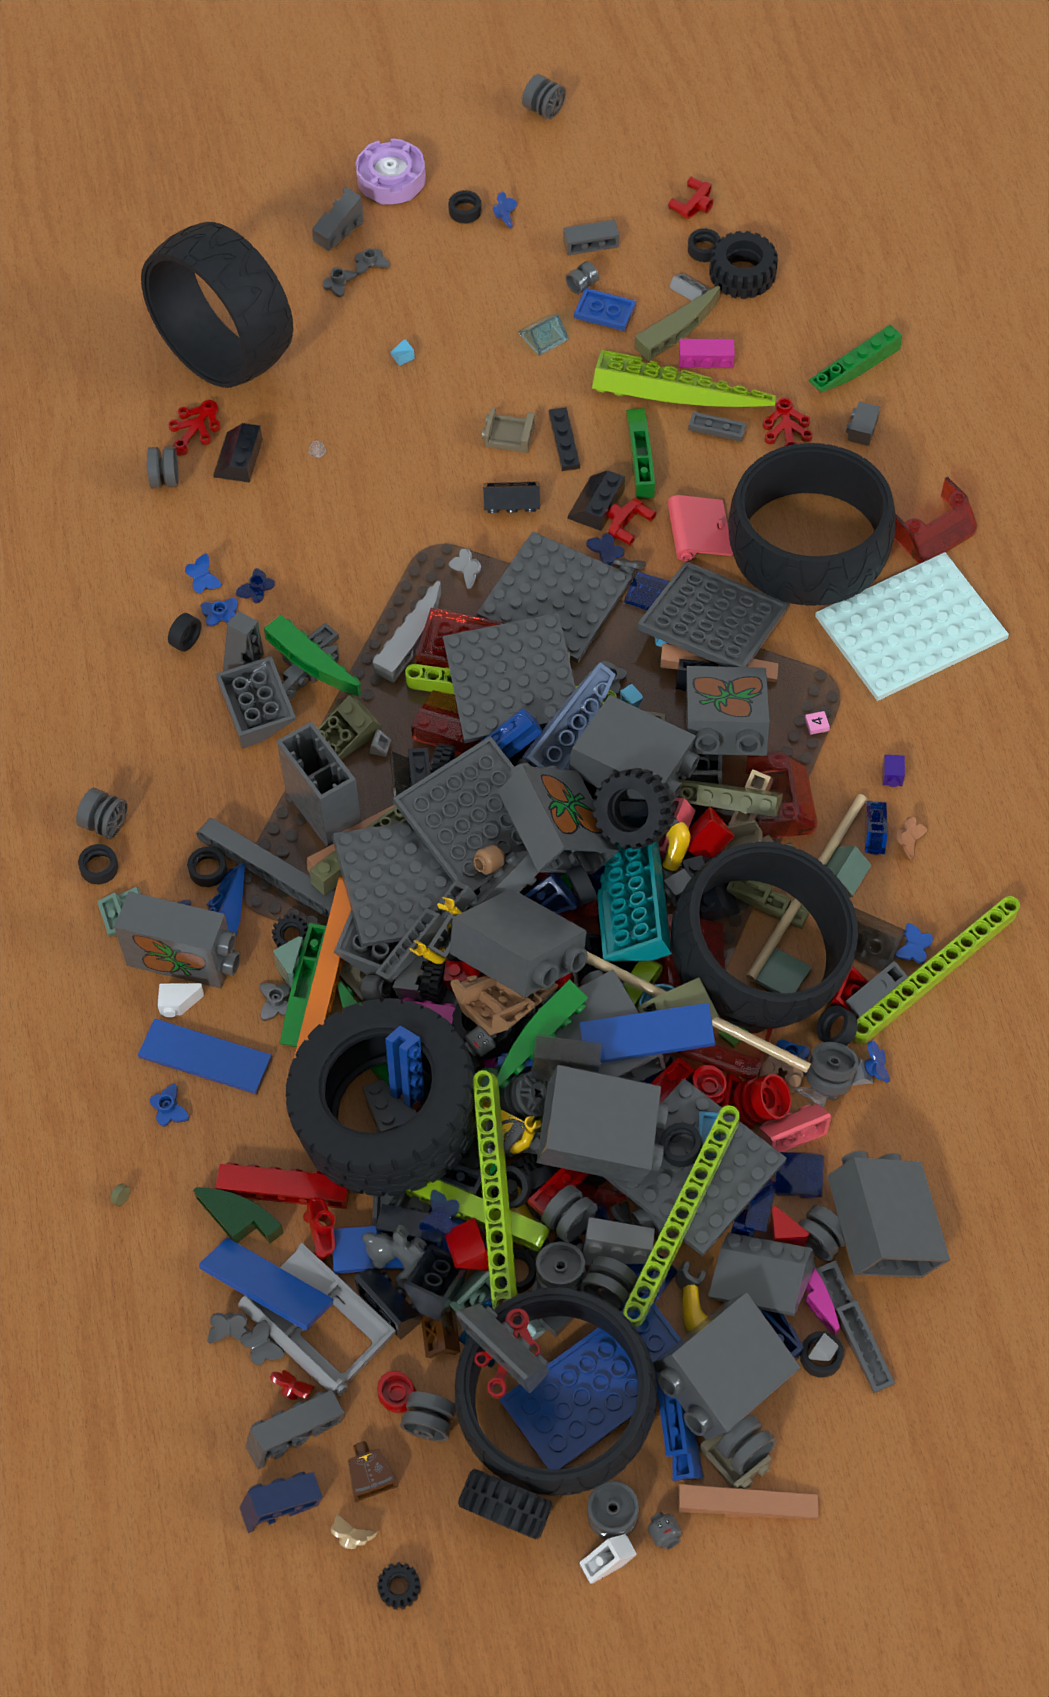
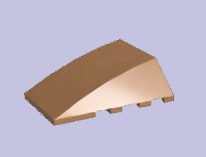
[451,975,558,1035]

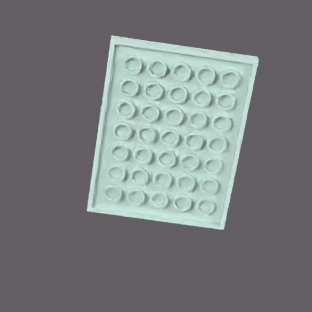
[815,552,1009,701]

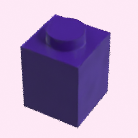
[882,754,905,787]

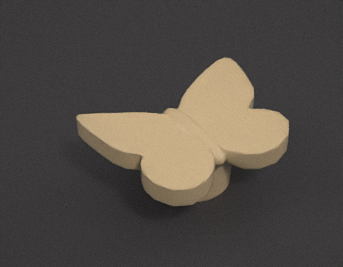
[330,1515,378,1549]

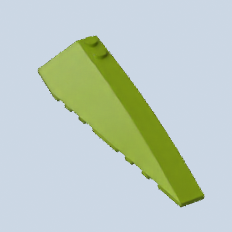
[592,349,776,407]

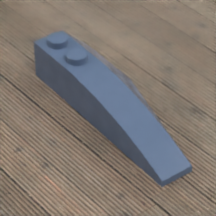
[522,662,616,770]

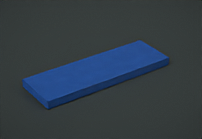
[580,1003,715,1065]
[138,1018,272,1095]
[333,1220,465,1274]
[199,1238,334,1331]

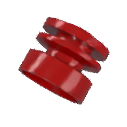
[734,1074,792,1125]

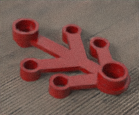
[763,398,813,447]
[168,400,221,456]
[474,1308,541,1398]

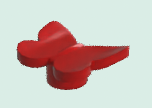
[270,1370,315,1400]

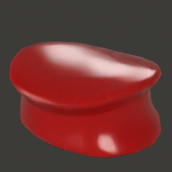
[692,1065,728,1104]
[377,1371,416,1413]

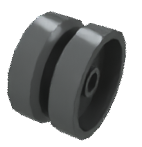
[147,446,179,488]
[806,1042,859,1096]
[541,1185,597,1243]
[798,1205,846,1262]
[536,1242,585,1291]
[580,1256,638,1311]
[400,1392,456,1442]
[717,1414,777,1475]
[587,1481,639,1539]

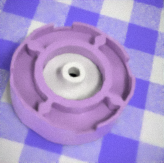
[356,139,426,204]

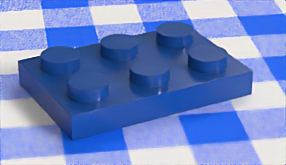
[574,288,636,331]

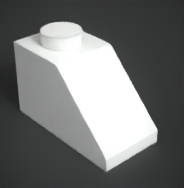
[158,983,204,1017]
[579,1534,637,1584]

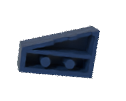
[239,1472,323,1533]

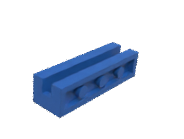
[478,708,543,759]
[386,1025,424,1107]

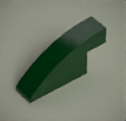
[193,1187,283,1244]

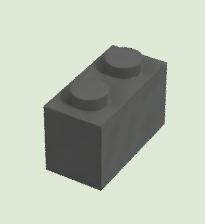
[846,402,880,446]

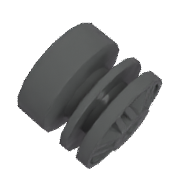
[522,74,566,120]
[76,787,128,839]
[499,1071,548,1120]

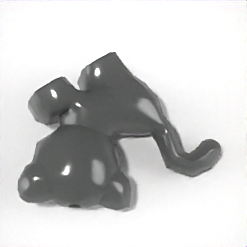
[362,1225,427,1292]

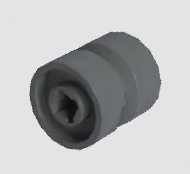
[565,261,599,294]

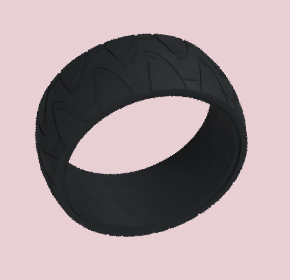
[141,222,294,388]
[728,443,896,606]
[671,841,858,1030]
[455,1288,657,1496]

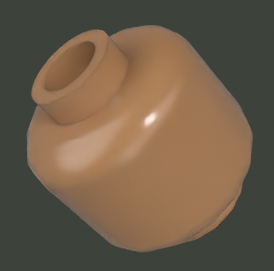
[473,845,505,875]

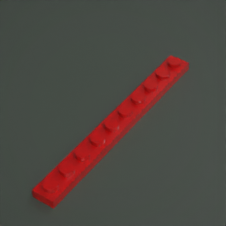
[528,1057,695,1216]

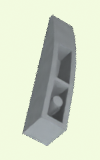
[373,581,441,683]

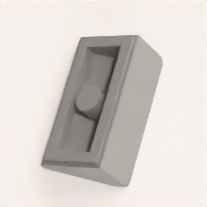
[670,273,710,301]

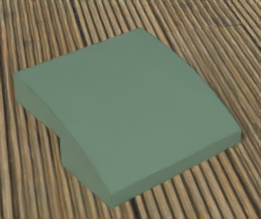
[97,886,141,936]
[754,948,812,993]

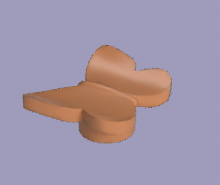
[897,817,927,860]

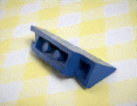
[657,1385,704,1481]

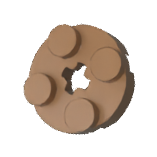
[760,1056,804,1094]

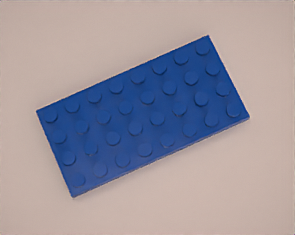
[499,1293,681,1470]

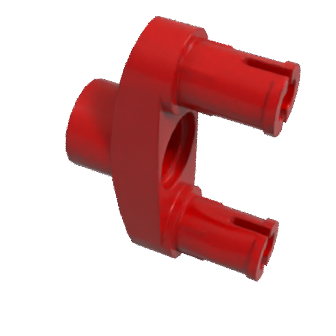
[668,176,713,219]
[607,498,657,546]
[303,1197,335,1262]

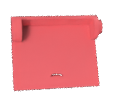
[667,495,733,562]

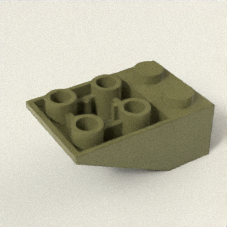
[318,695,383,759]
[637,977,719,1019]

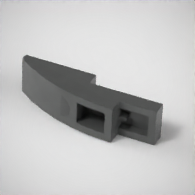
[283,645,340,700]

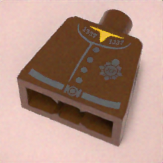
[348,1441,397,1502]

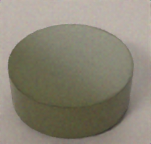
[110,1183,130,1206]

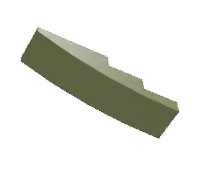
[726,880,810,929]

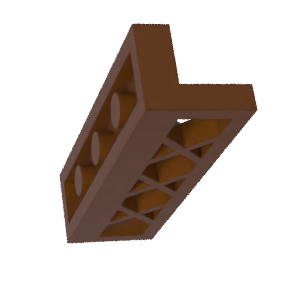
[420,1305,461,1358]

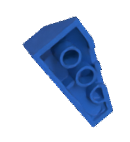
[207,863,245,935]

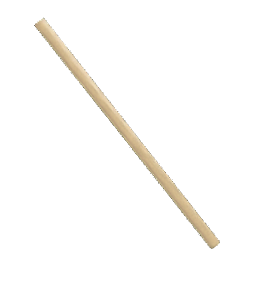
[746,794,867,982]
[586,952,811,1073]

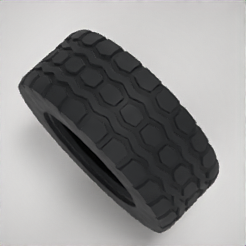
[286,998,477,1196]

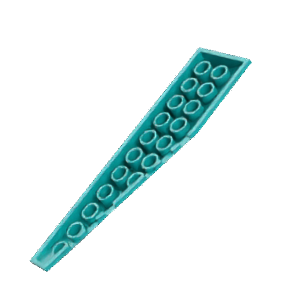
[597,799,672,961]

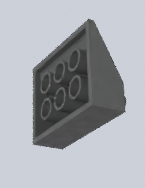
[216,656,296,748]
[334,910,400,975]
[708,1232,815,1316]
[456,1304,549,1393]

